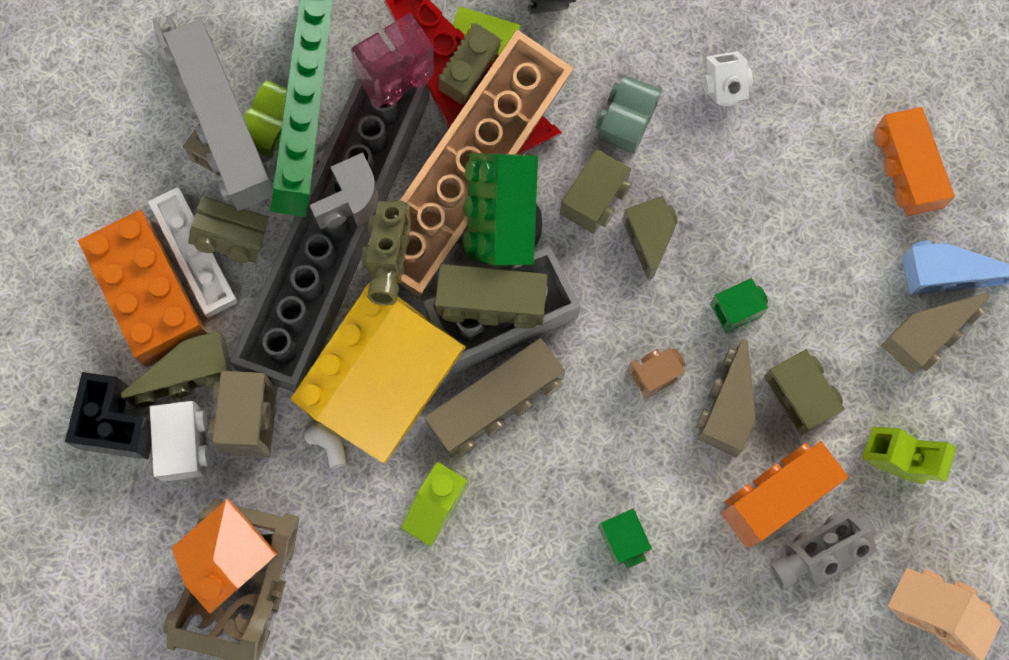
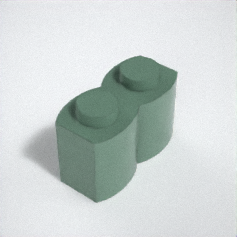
[595,75,662,154]

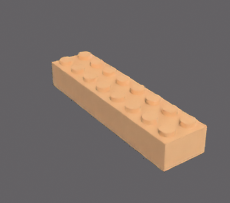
[399,30,574,297]

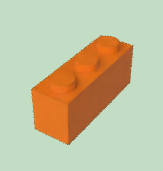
[874,107,955,217]

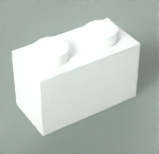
[150,401,210,482]

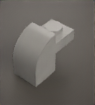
[310,153,378,230]

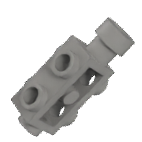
[768,511,877,590]

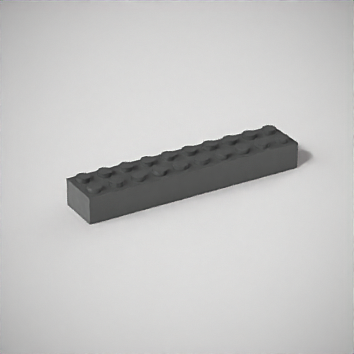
[230,60,430,393]

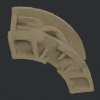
[163,498,299,660]

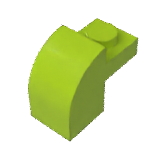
[862,426,957,484]

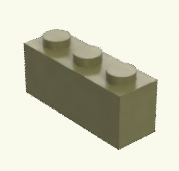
[435,264,548,329]

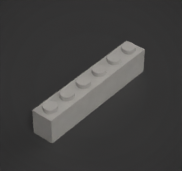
[164,19,273,211]

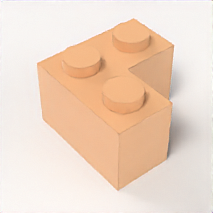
[887,568,1001,660]

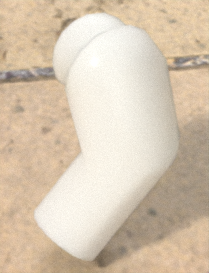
[304,423,347,469]

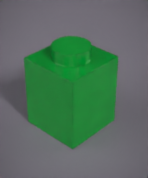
[710,278,768,333]
[598,508,652,569]

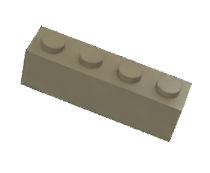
[425,338,565,457]

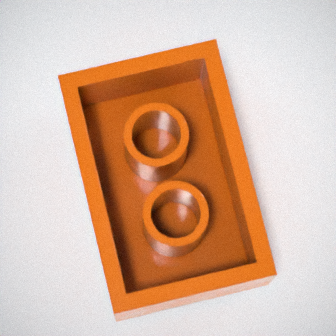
[720,441,849,549]

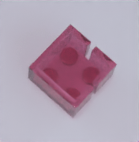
[351,13,434,108]

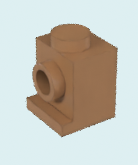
[628,348,685,399]

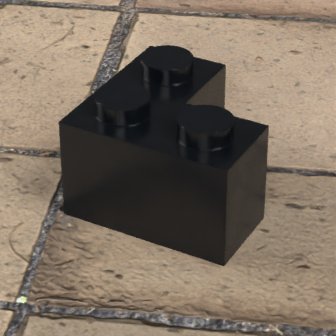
[65,372,152,460]

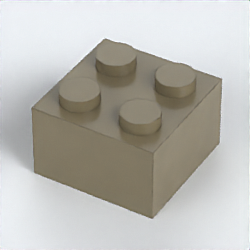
[209,371,277,457]

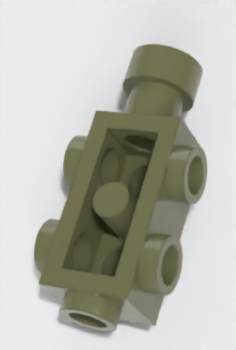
[362,200,411,306]

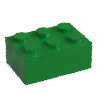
[463,153,538,265]

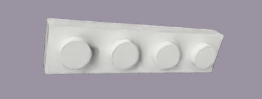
[148,186,239,318]

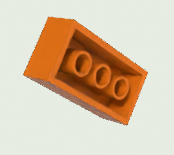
[77,209,208,367]

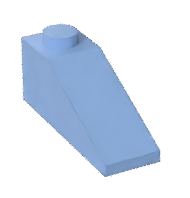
[902,240,1009,295]

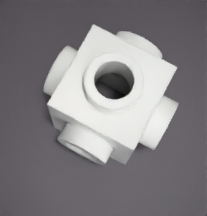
[702,51,753,106]

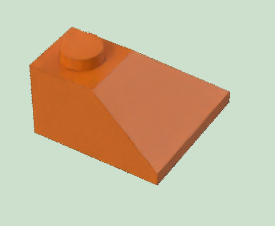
[171,498,277,614]

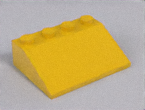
[290,282,466,464]

